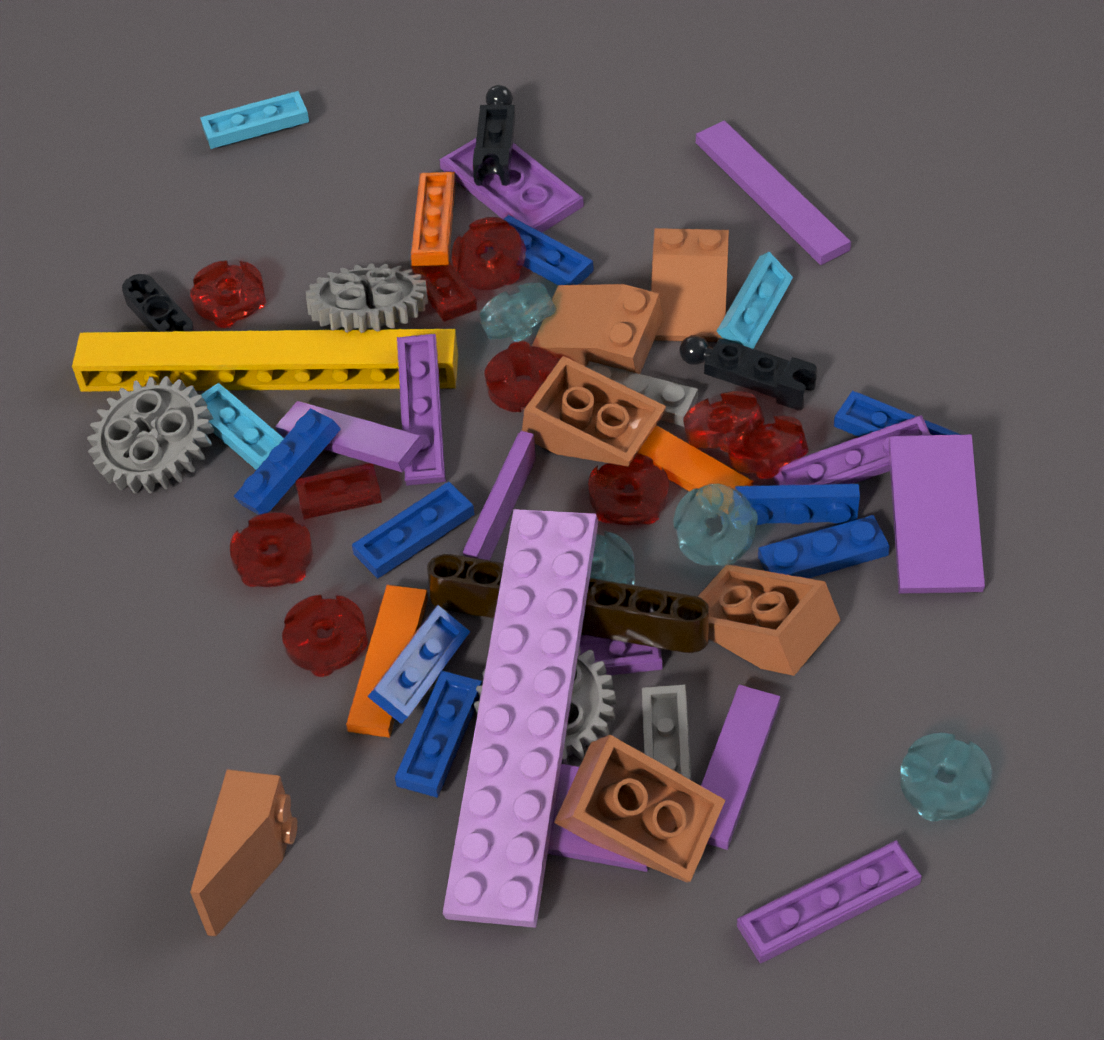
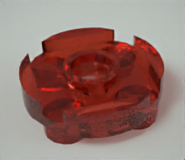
[452,217,526,290]
[190,260,266,328]
[484,341,559,412]
[683,391,765,452]
[726,415,809,479]
[588,453,669,525]
[229,512,313,587]
[282,595,368,677]

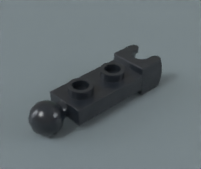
[473,85,516,186]
[679,335,817,410]

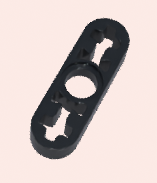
[122,274,195,332]

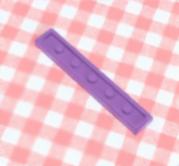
[696,120,851,265]

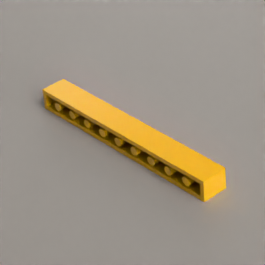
[72,329,458,392]

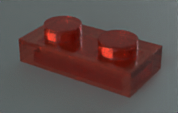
[411,262,477,322]
[296,463,382,520]

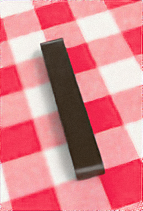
[427,554,709,653]

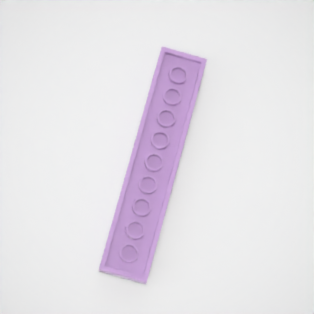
[443,509,598,928]

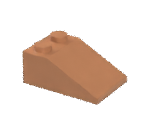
[651,228,729,342]
[531,284,664,374]
[522,356,667,466]
[698,564,841,676]
[554,735,725,882]
[190,769,297,936]

